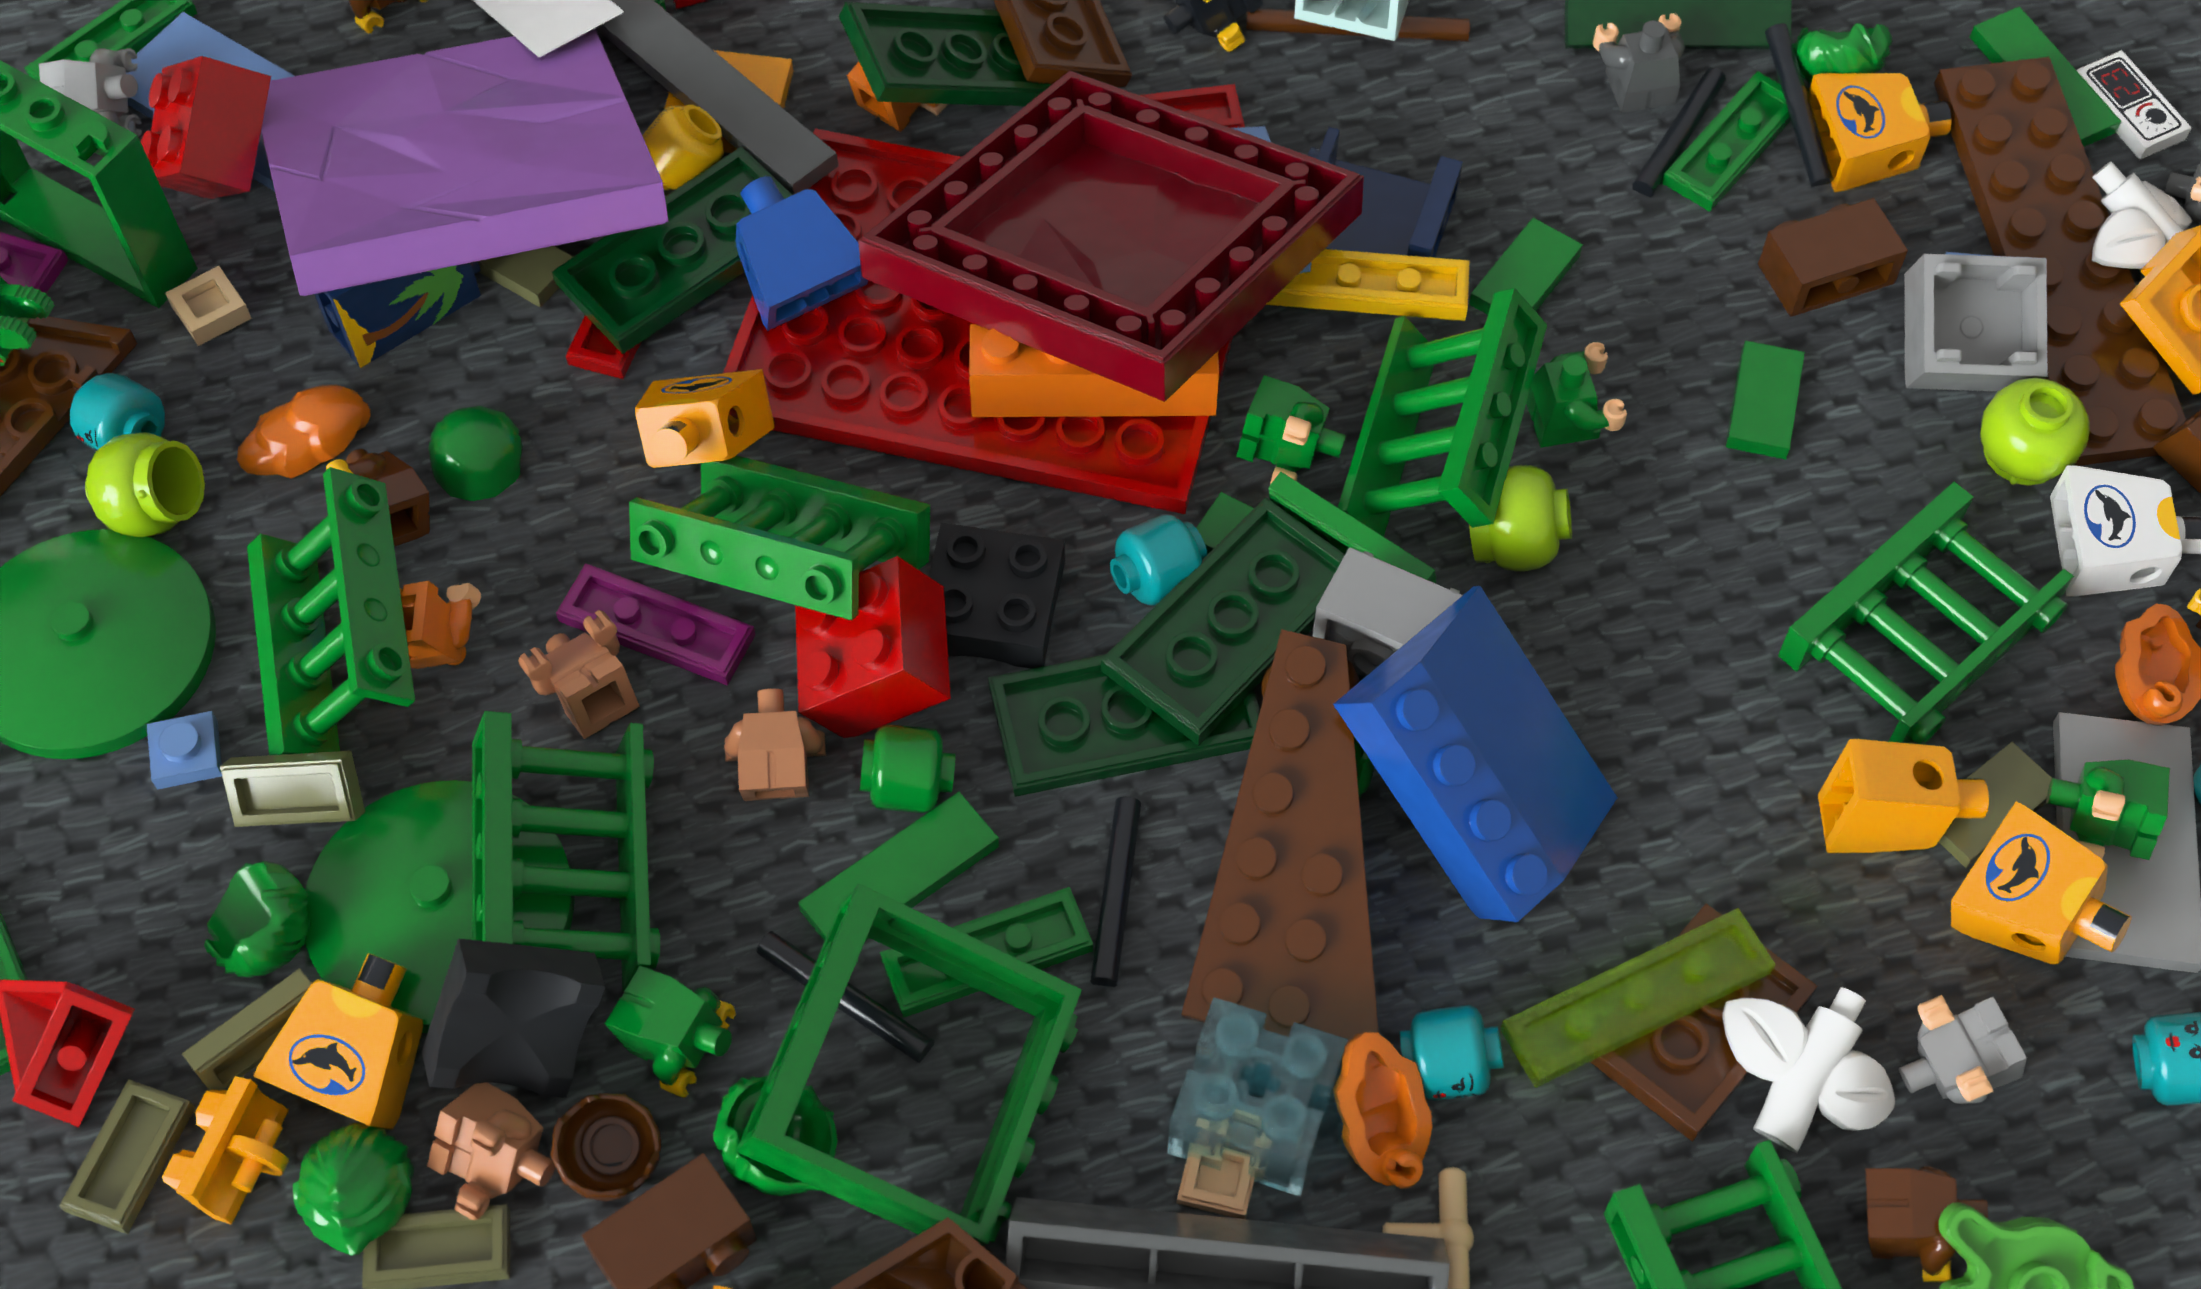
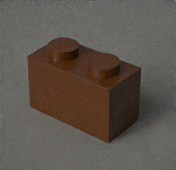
[1758,198,1908,317]
[581,1153,757,1289]

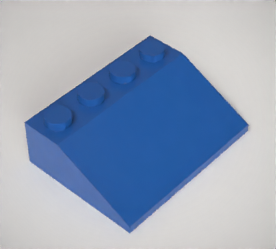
[1333,586,1618,922]

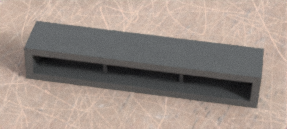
[1006,1197,1450,1289]

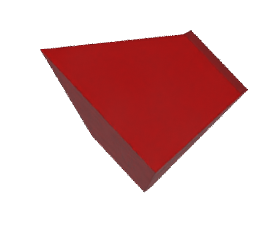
[0,980,135,1127]

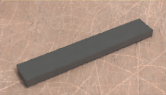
[595,0,839,195]

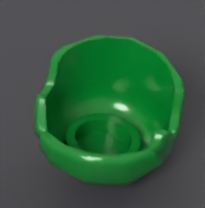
[429,406,523,501]

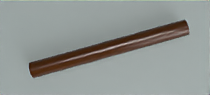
[1246,9,1470,41]

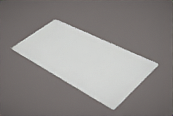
[473,0,624,57]

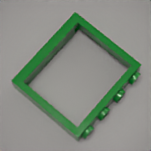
[0,60,198,309]
[736,883,1082,1246]

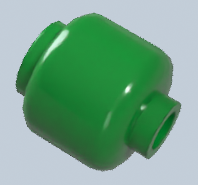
[860,725,955,813]

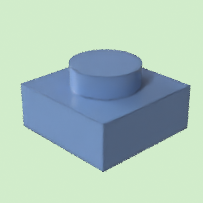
[147,711,222,790]

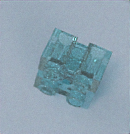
[1167,997,1347,1197]

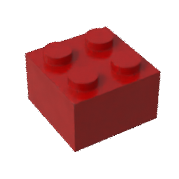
[141,56,271,199]
[795,556,951,738]

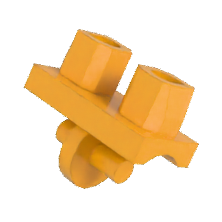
[162,1076,289,1225]

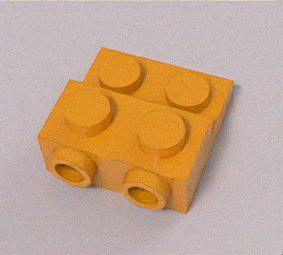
[2120,225,2201,395]

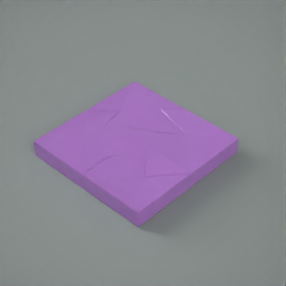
[261,28,669,296]

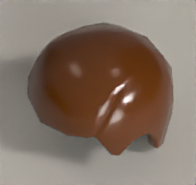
[551,1093,662,1201]

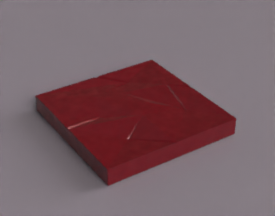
[858,71,1364,402]

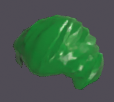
[1793,23,1893,84]
[204,861,310,978]
[713,1075,838,1196]
[293,1123,414,1256]

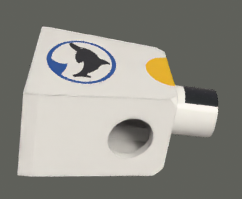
[2050,465,2201,596]

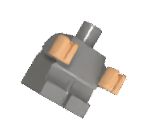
[1899,995,2027,1104]

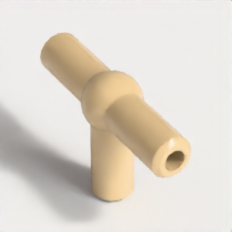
[1383,1167,1474,1289]

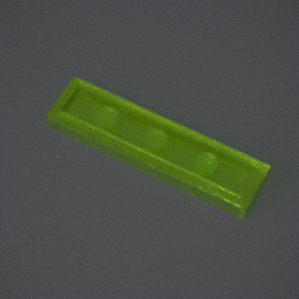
[1500,908,1776,1088]

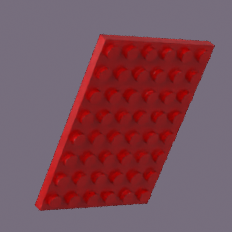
[723,129,1233,514]

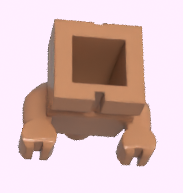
[518,610,640,739]
[724,689,826,801]
[427,1083,556,1221]

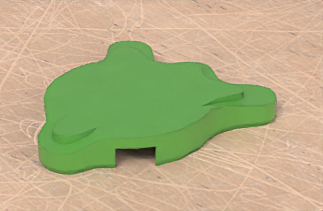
[1938,1202,2134,1289]

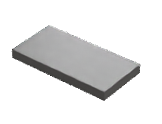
[2053,712,2201,973]

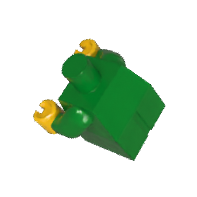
[605,966,736,1098]

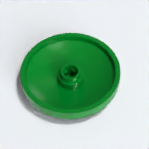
[0,529,216,759]
[305,780,575,1033]

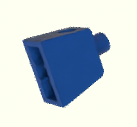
[736,176,868,331]

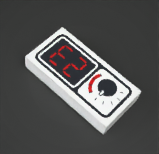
[2077,50,2192,159]

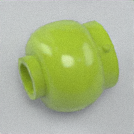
[1980,377,2090,486]
[85,433,205,537]
[1469,465,1572,571]

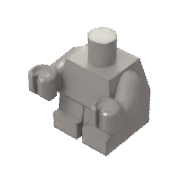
[39,48,142,137]

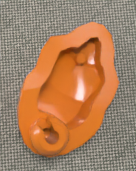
[237,384,371,479]
[2115,604,2201,726]
[1333,1032,1432,1189]

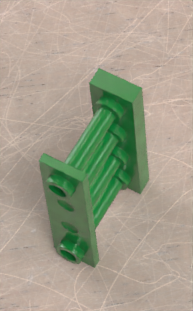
[1338,287,1547,537]
[629,455,931,620]
[247,467,415,755]
[1778,481,2074,745]
[472,711,660,991]
[1604,1140,1842,1289]

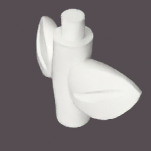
[2092,161,2192,269]
[1722,987,1896,1153]

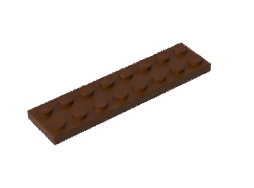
[1934,57,2186,466]

